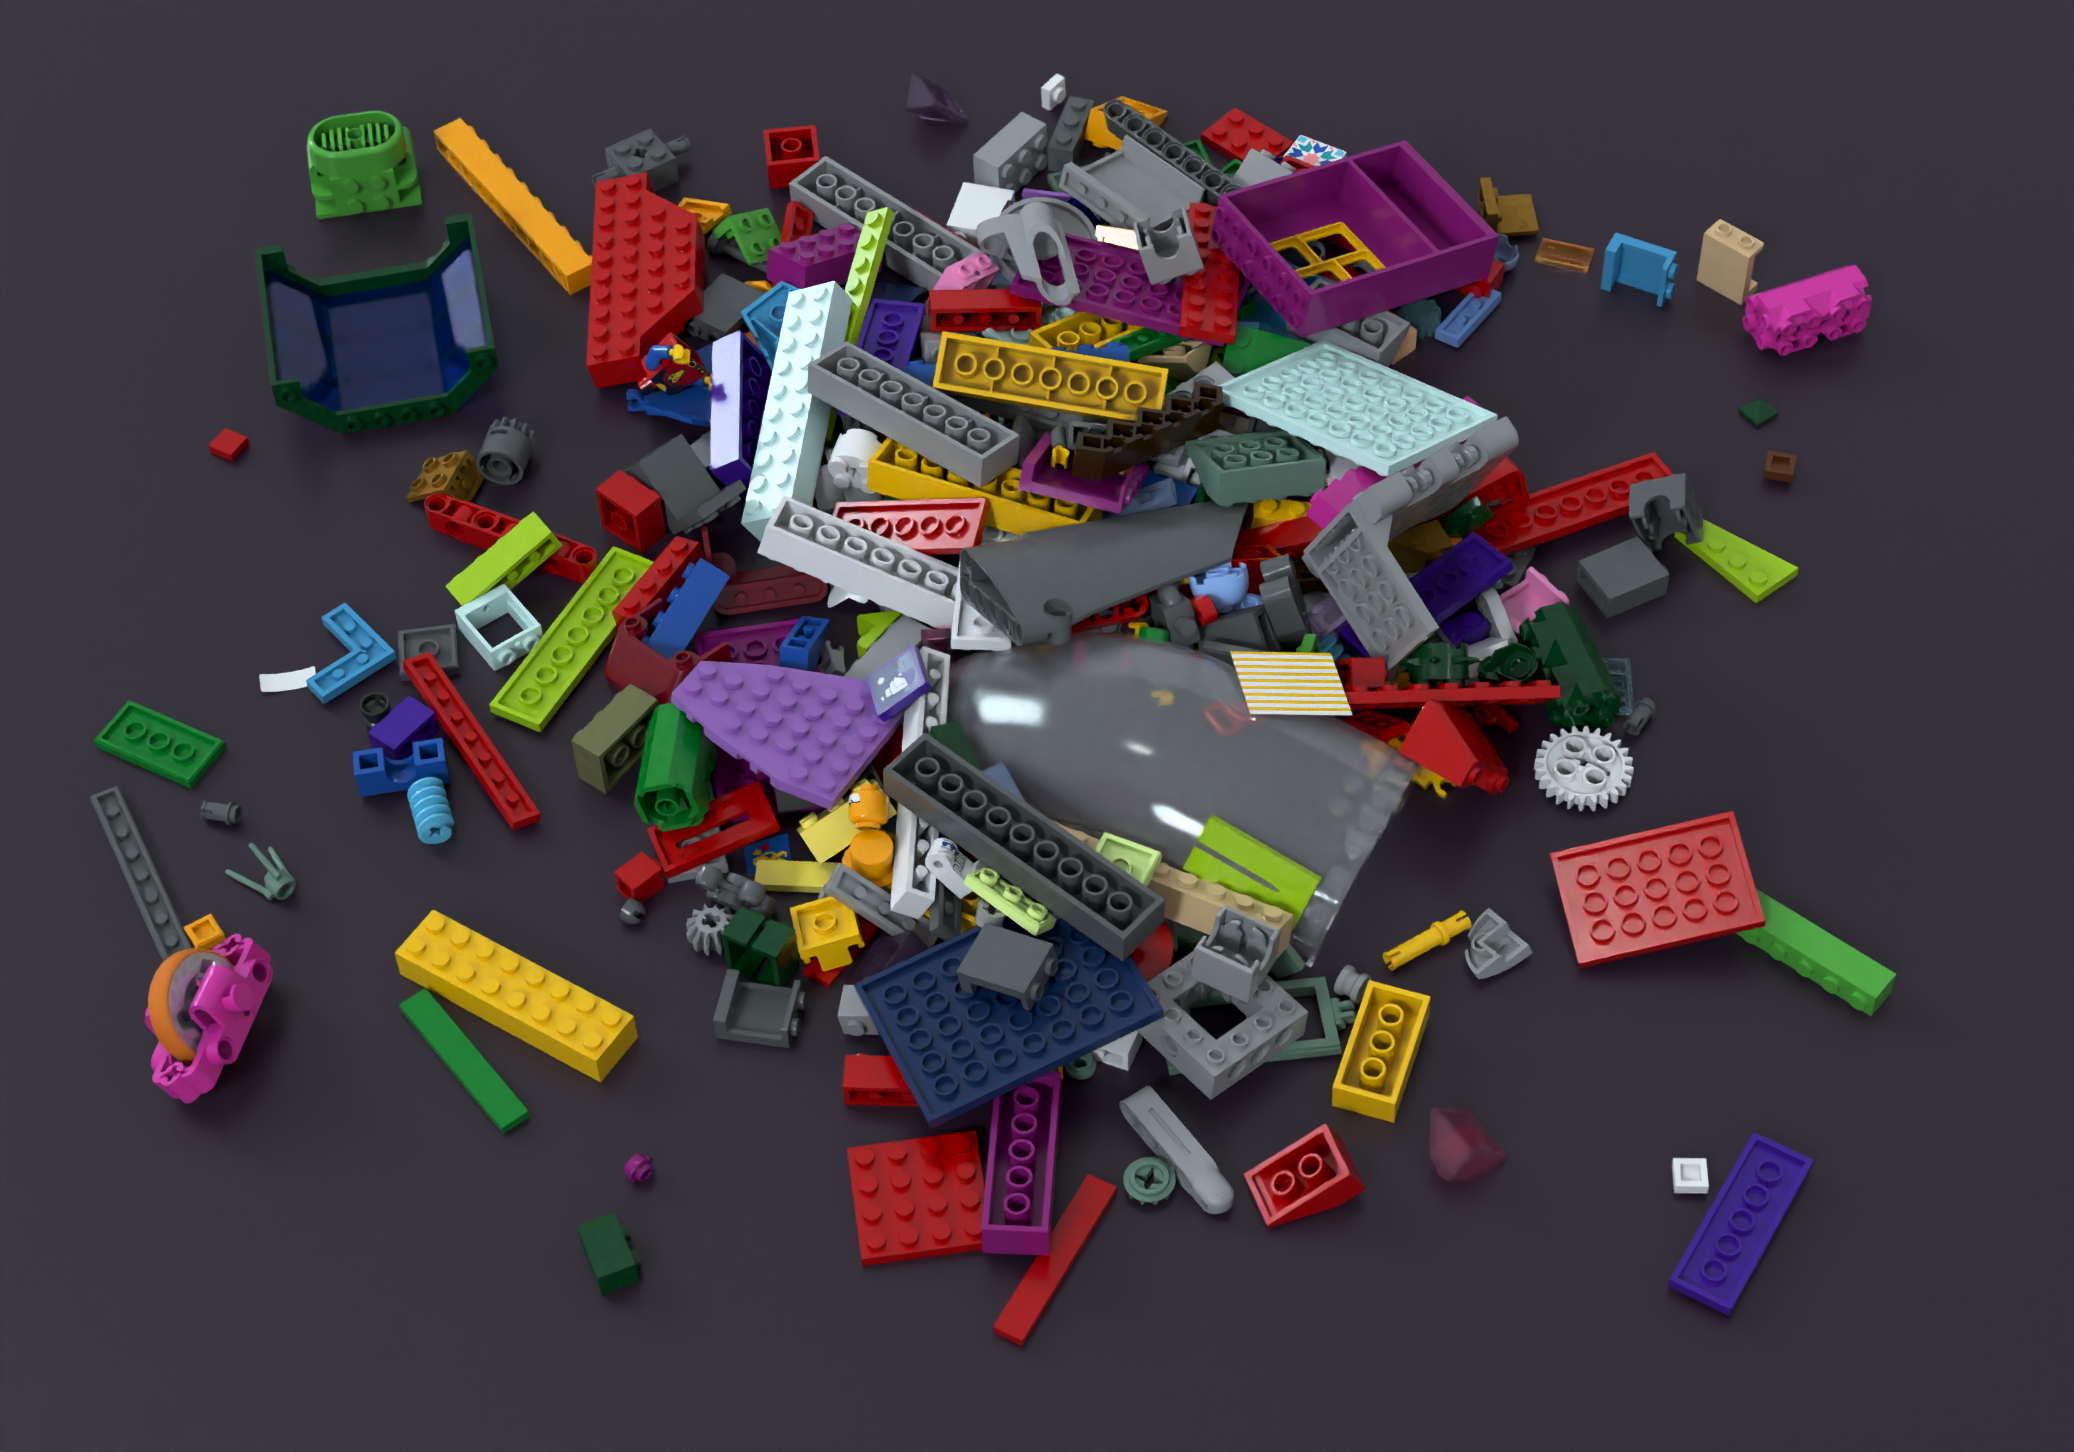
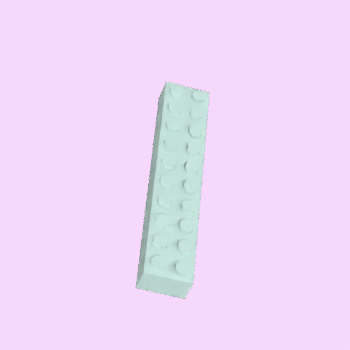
[741,281,852,541]

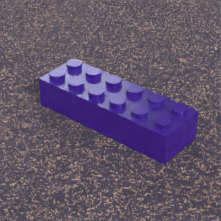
[709,330,771,501]

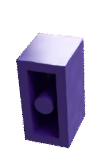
[368,696,439,760]

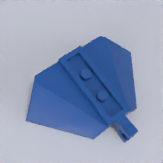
[626,344,713,427]

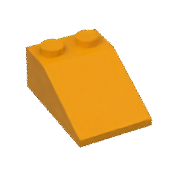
[1084,96,1168,152]

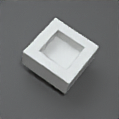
[1041,74,1066,111]
[1672,1158,1709,1194]

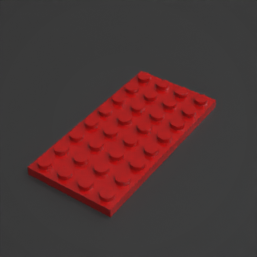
[1344,680,1561,710]

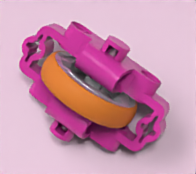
[145,934,273,1104]

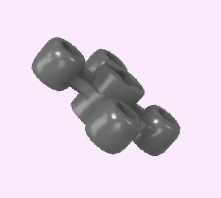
[695,864,777,921]

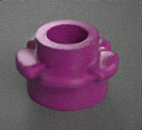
[623,1152,654,1183]

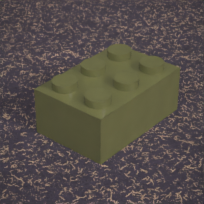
[571,684,659,794]

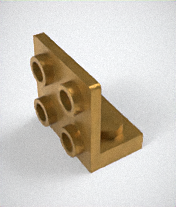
[1478,177,1539,237]
[406,450,485,503]

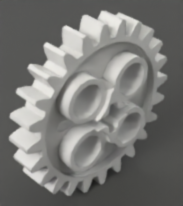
[1534,726,1634,811]

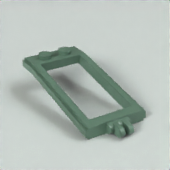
[1166,976,1357,1076]

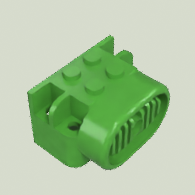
[307,111,422,220]

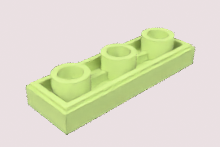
[963,867,1057,937]

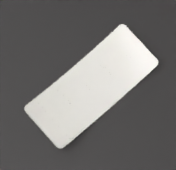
[259,666,316,692]

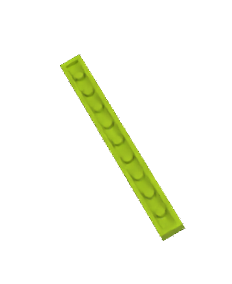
[825,207,894,441]

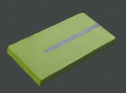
[1183,814,1322,932]

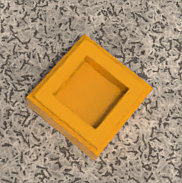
[183,913,226,949]

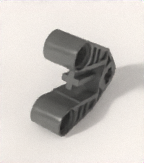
[1259,553,1313,651]

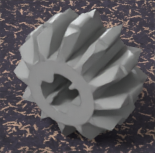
[686,902,735,956]

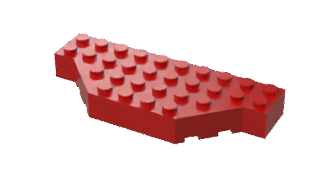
[586,172,705,389]

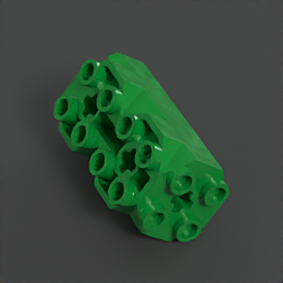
[634,703,718,832]

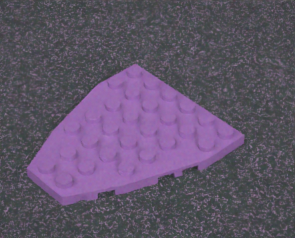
[671,661,905,810]

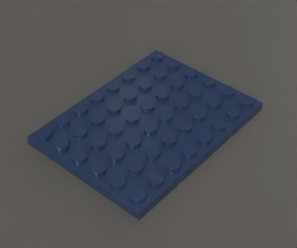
[854,899,1165,1129]

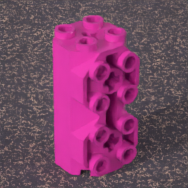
[1742,265,1872,356]

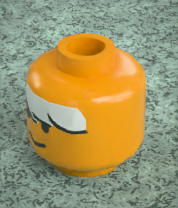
[848,784,889,831]

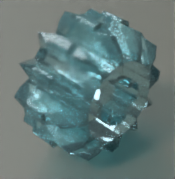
[1396,298,1441,340]

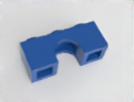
[352,738,450,797]

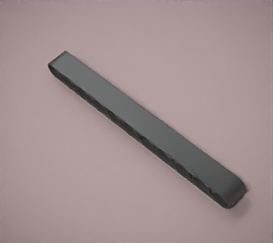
[1103,99,1326,275]

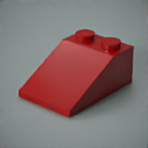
[1244,1123,1366,1228]

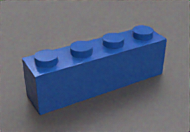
[641,557,730,660]

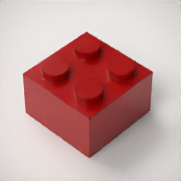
[763,125,820,189]
[596,470,666,554]

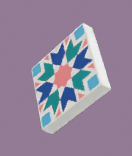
[1283,135,1347,166]

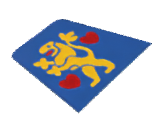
[744,833,792,875]

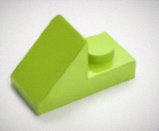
[857,610,902,659]

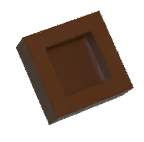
[1763,450,1797,483]

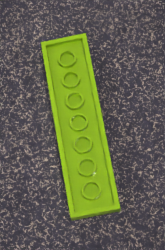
[489,546,654,733]

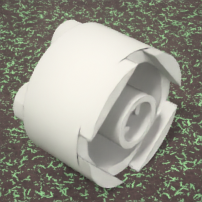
[827,429,882,494]

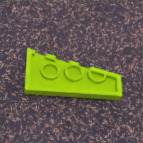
[1674,519,1799,603]

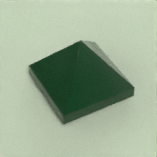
[1738,396,1779,427]

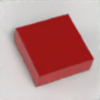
[209,428,249,462]

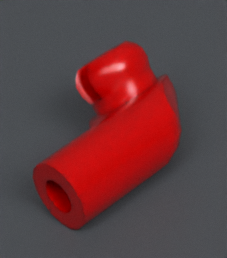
[1474,705,1519,734]

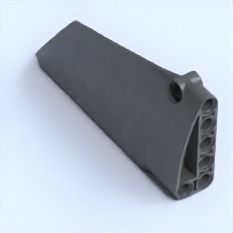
[960,500,1249,646]

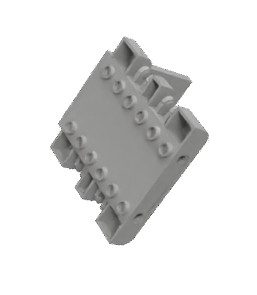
[1301,416,1519,673]

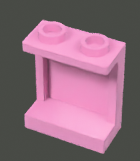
[1477,567,1570,643]

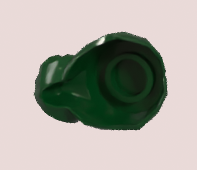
[1477,643,1539,686]

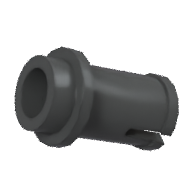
[1623,698,1657,736]
[200,800,242,826]

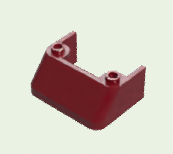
[701,525,828,615]
[604,598,733,705]

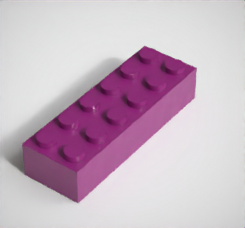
[981,1072,1062,1256]

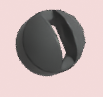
[619,897,645,925]

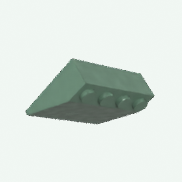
[1185,429,1326,507]

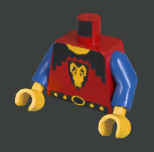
[637,332,712,395]

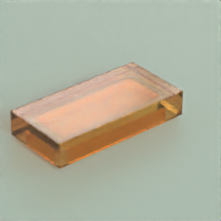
[1535,238,1595,273]

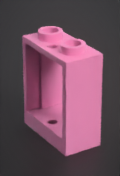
[925,250,1000,315]

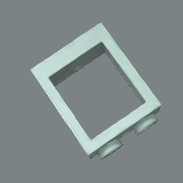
[454,584,543,671]

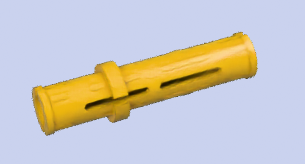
[1383,910,1472,971]

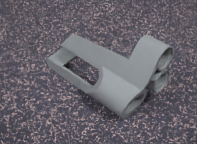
[976,202,1081,306]

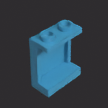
[1600,232,1679,307]

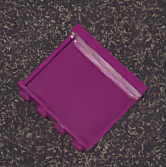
[1018,430,1149,514]

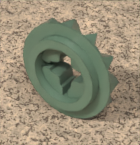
[1123,1157,1176,1205]

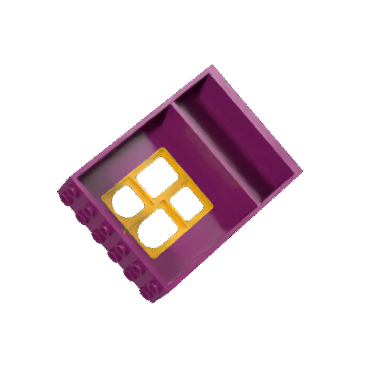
[1210,140,1499,338]

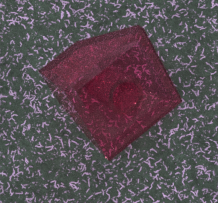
[1430,1107,1508,1183]

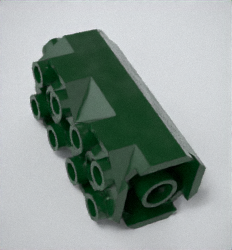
[1519,602,1621,733]

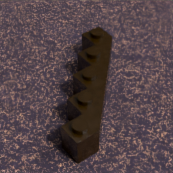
[1072,383,1223,481]

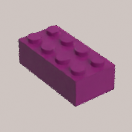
[767,224,883,289]

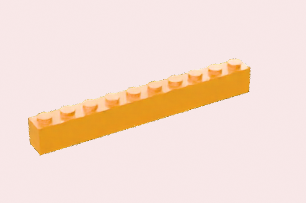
[434,118,592,295]

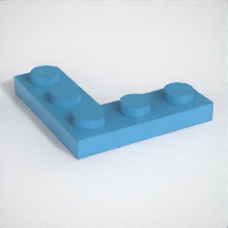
[306,603,397,704]

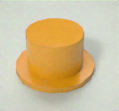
[842,829,895,889]

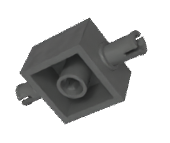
[591,128,691,192]

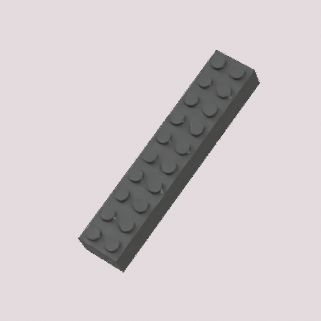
[883,733,1165,961]

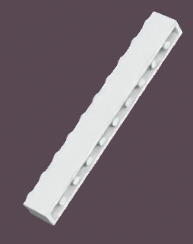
[890,646,950,919]

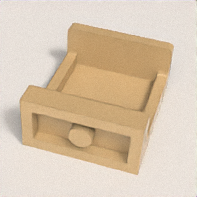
[1697,219,1764,305]

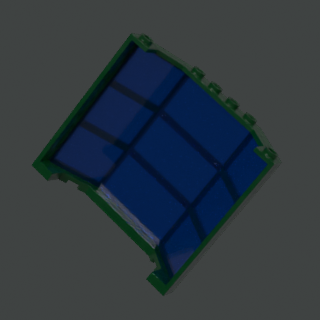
[255,213,499,434]

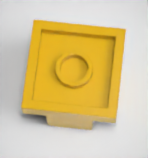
[790,896,865,971]

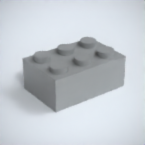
[973,112,1048,193]

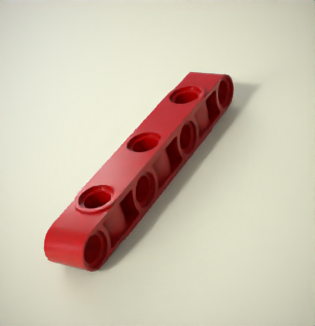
[424,493,599,584]

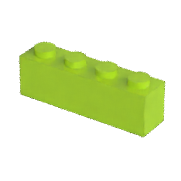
[445,511,563,608]

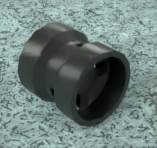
[360,692,391,731]

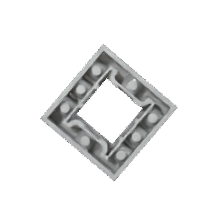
[1137,951,1308,1100]

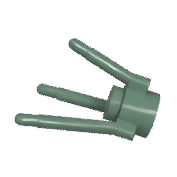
[225,842,296,900]

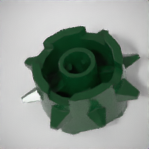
[1398,643,1480,688]

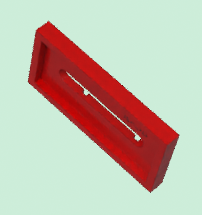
[647,780,781,879]

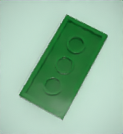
[93,700,227,789]

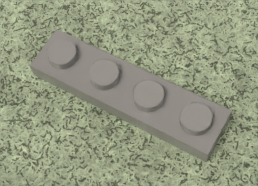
[824,863,937,953]

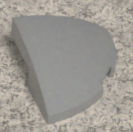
[1465,908,1533,979]

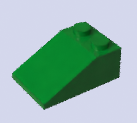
[1222,325,1313,378]

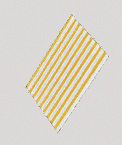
[1230,651,1353,716]

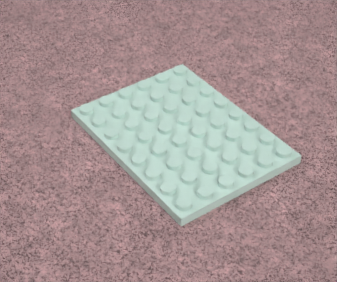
[1218,340,1498,477]

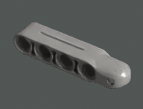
[1120,1086,1234,1214]

